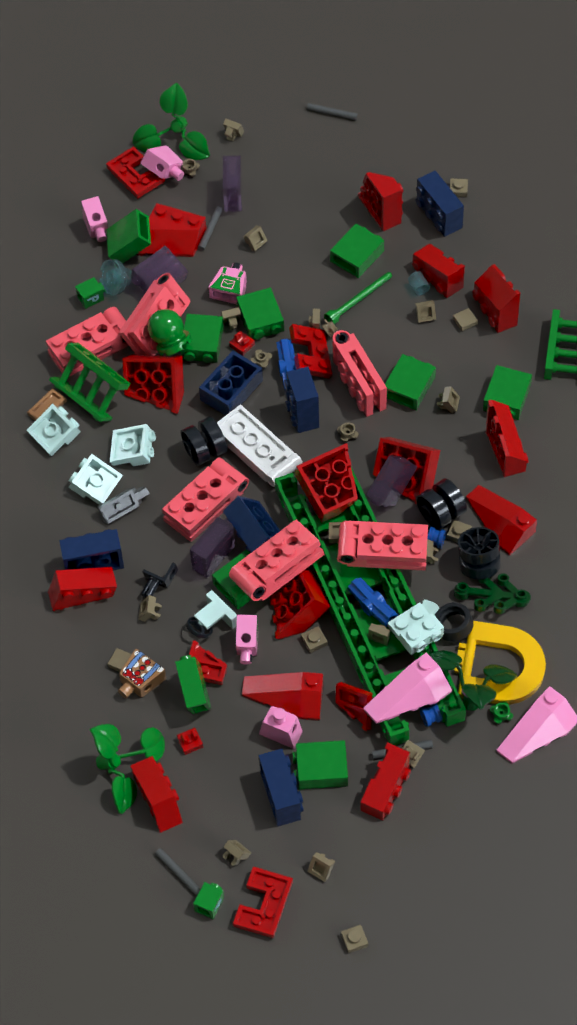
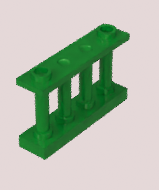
[544,309,577,380]
[49,343,131,422]

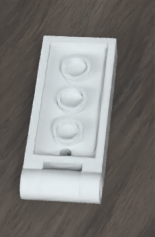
[217,404,303,487]

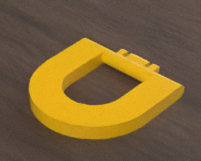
[454,621,546,705]

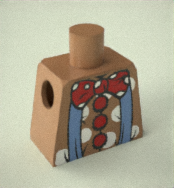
[118,649,166,699]

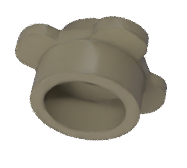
[180,159,200,176]
[322,319,338,337]
[251,349,272,368]
[337,422,359,442]

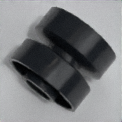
[180,416,228,466]
[416,478,467,530]
[458,527,501,580]

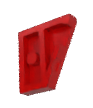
[189,640,227,685]
[336,682,372,731]

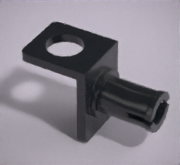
[140,562,178,598]

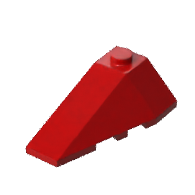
[466,485,537,555]
[242,672,324,721]

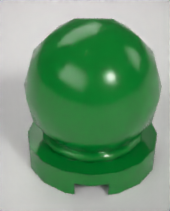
[147,309,192,356]

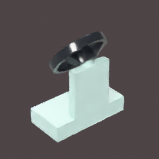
[186,590,237,638]

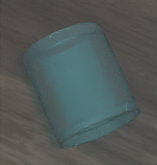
[408,271,430,296]

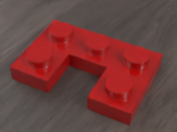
[106,146,165,199]
[289,324,332,379]
[233,867,293,939]

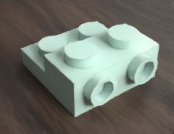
[27,403,81,456]
[110,424,156,466]
[68,454,123,505]
[388,603,444,655]

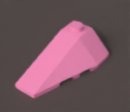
[363,653,452,724]
[496,686,577,764]

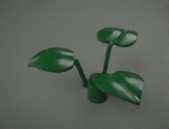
[428,651,517,711]

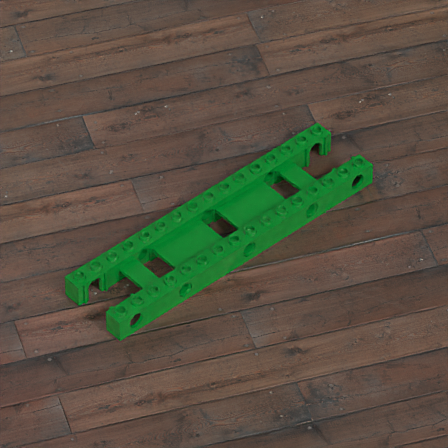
[275,467,466,746]

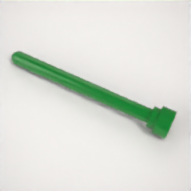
[324,272,392,325]

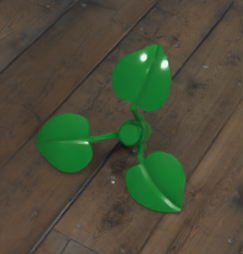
[133,83,210,160]
[90,724,165,814]

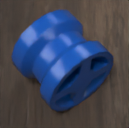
[427,527,446,549]
[420,704,442,727]

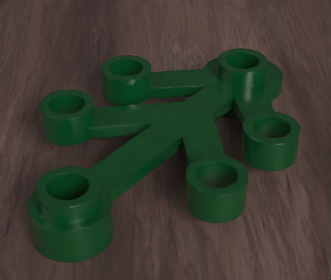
[454,573,531,614]

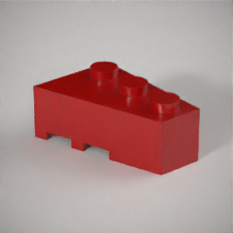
[412,243,465,298]
[48,567,117,611]
[361,742,411,821]
[130,756,183,833]

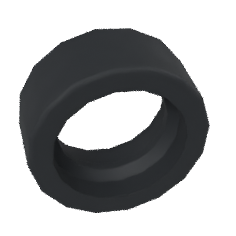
[435,602,474,642]

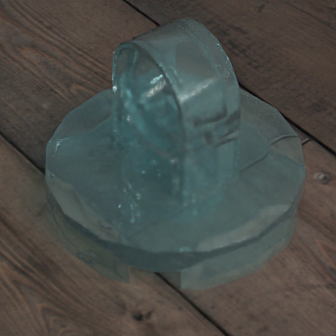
[99,259,135,295]

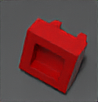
[229,331,255,356]
[177,728,203,755]

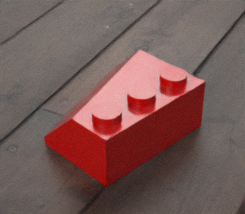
[357,172,403,231]
[137,203,207,257]
[472,264,521,333]
[122,355,184,414]
[485,400,529,477]
[373,437,440,504]
[295,443,358,523]
[270,566,331,639]

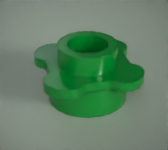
[490,702,513,724]

